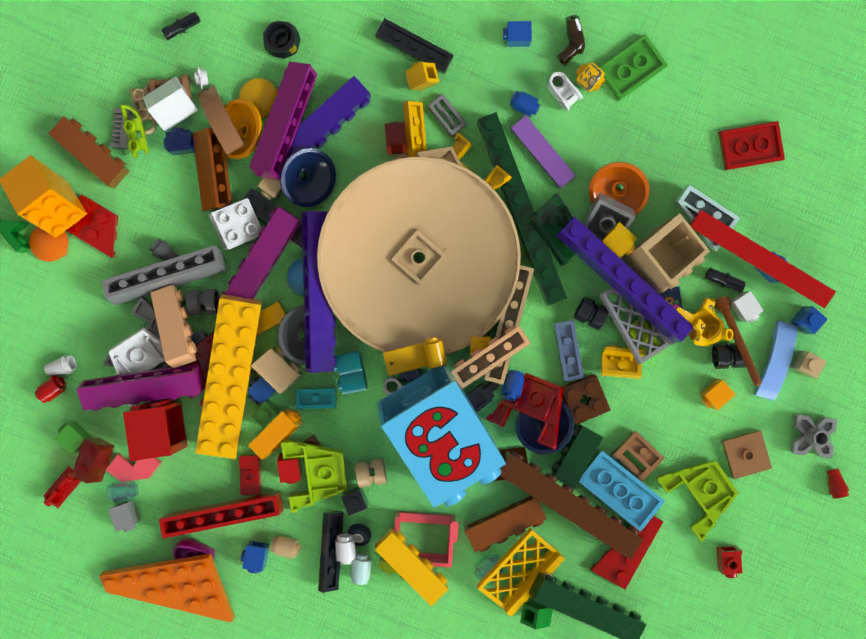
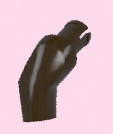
[557,15,585,66]

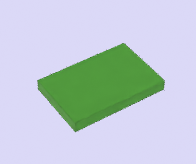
[600,34,668,101]

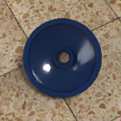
[280,148,336,207]
[516,401,574,455]

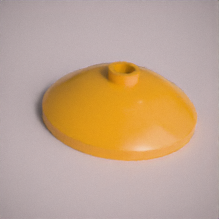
[225,99,262,159]

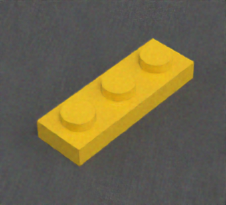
[403,101,427,157]

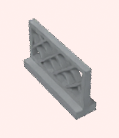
[599,288,675,365]

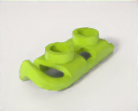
[120,105,149,158]

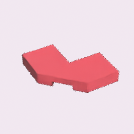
[106,454,162,482]

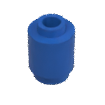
[510,91,541,117]
[501,370,525,401]

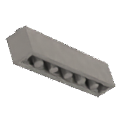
[102,245,227,305]

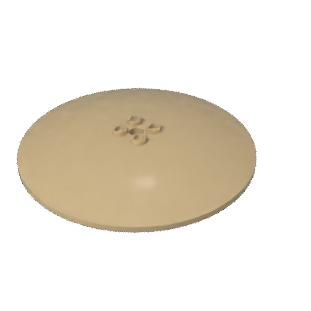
[317,157,521,355]

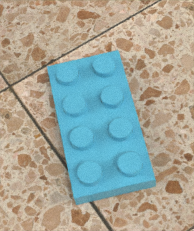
[579,450,665,532]

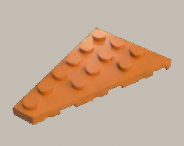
[99,553,235,622]

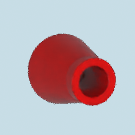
[827,468,850,499]

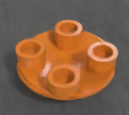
[29,227,69,262]

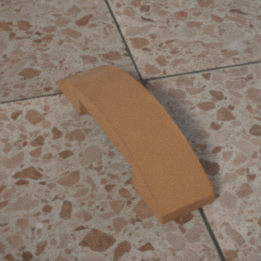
[197,85,244,155]

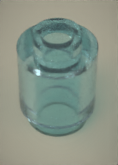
[106,480,139,502]

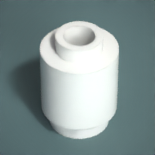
[335,533,356,565]

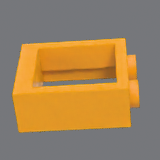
[248,409,304,460]

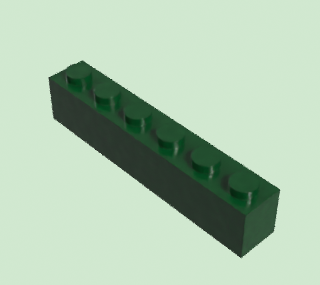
[529,572,647,639]

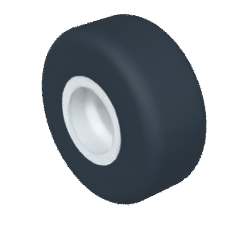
[347,524,371,546]

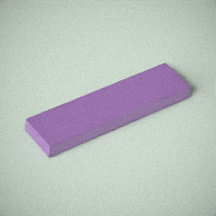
[510,116,576,189]

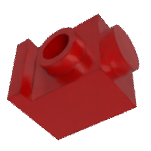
[716,546,743,578]

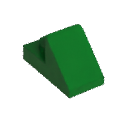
[0,220,30,253]

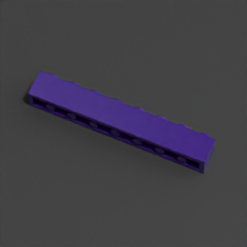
[302,211,337,373]
[556,217,693,343]

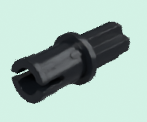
[161,12,201,40]
[705,267,746,292]

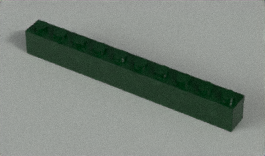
[477,112,567,306]

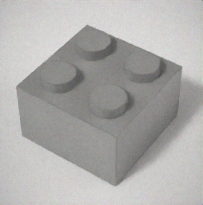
[581,192,635,241]

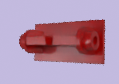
[43,466,83,508]

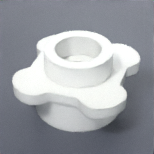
[194,66,208,89]

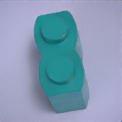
[334,351,368,394]

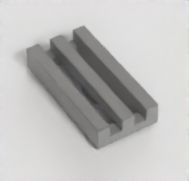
[427,93,467,137]

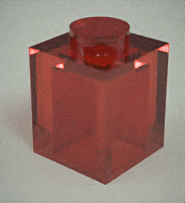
[385,122,407,155]

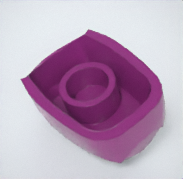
[173,539,215,561]

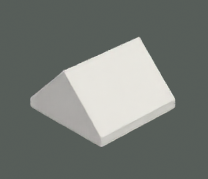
[143,76,198,131]

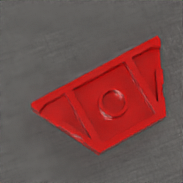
[66,195,118,258]

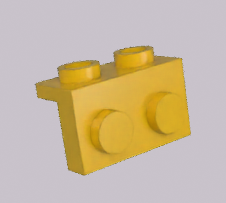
[601,345,644,379]

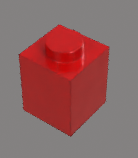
[277,453,302,484]

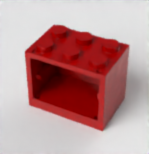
[123,399,188,461]

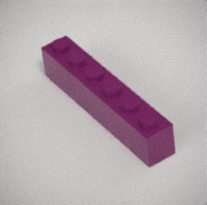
[249,61,318,181]
[217,207,302,308]
[76,363,205,411]

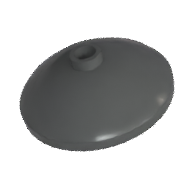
[277,306,336,365]

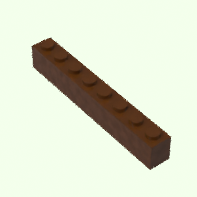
[500,451,644,560]

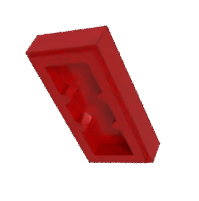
[239,455,261,495]

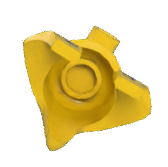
[675,298,733,346]

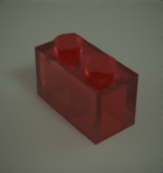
[71,438,114,483]

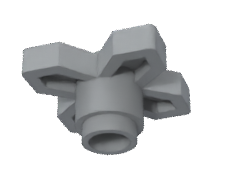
[790,414,837,458]

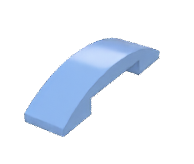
[754,320,797,401]

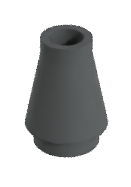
[149,238,178,261]

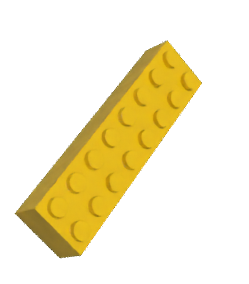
[195,294,262,459]

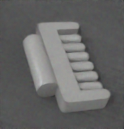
[110,108,135,149]

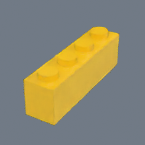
[375,528,449,607]

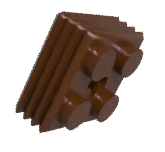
[562,374,611,425]

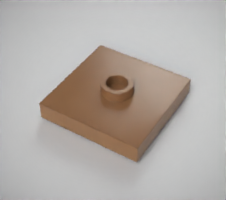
[722,430,772,479]

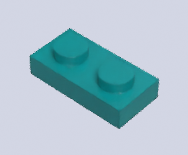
[296,388,336,409]

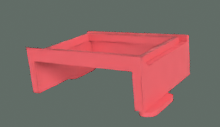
[394,511,458,568]

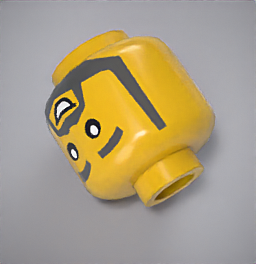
[576,62,606,92]

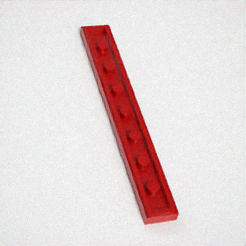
[690,209,836,308]

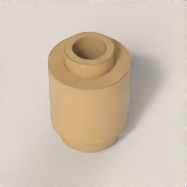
[270,535,301,559]

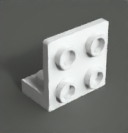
[209,198,261,251]

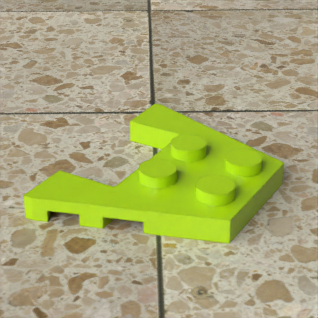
[281,439,348,513]
[655,460,739,542]

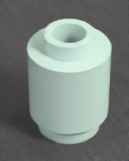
[350,553,372,585]

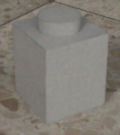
[108,499,141,532]

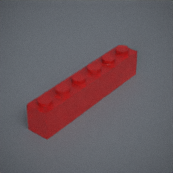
[159,491,284,539]

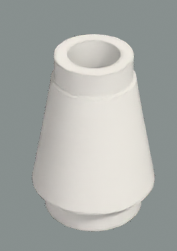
[44,355,77,376]

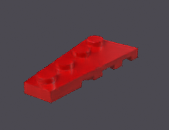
[590,516,664,590]

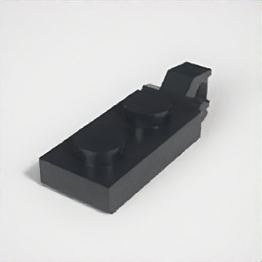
[466,382,500,413]

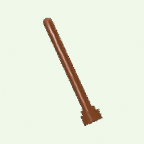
[715,296,762,386]

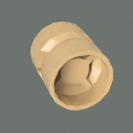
[355,458,387,488]

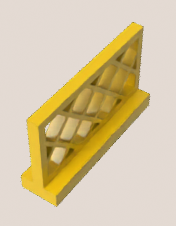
[476,528,565,617]

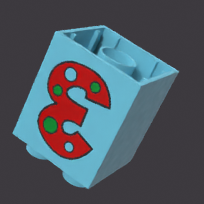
[377,364,506,508]

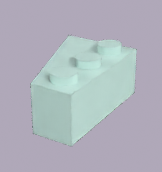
[674,185,740,252]

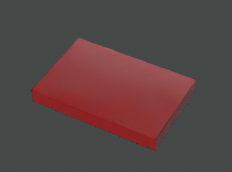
[718,121,785,171]

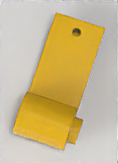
[383,336,447,376]

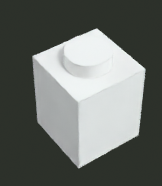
[730,291,764,323]

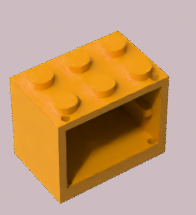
[0,155,87,237]

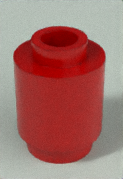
[35,375,66,403]

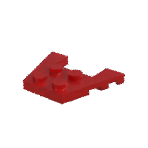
[486,373,563,450]

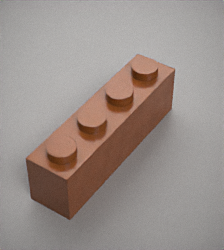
[48,116,130,189]
[193,128,232,212]
[464,496,546,552]

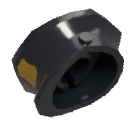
[263,21,301,59]

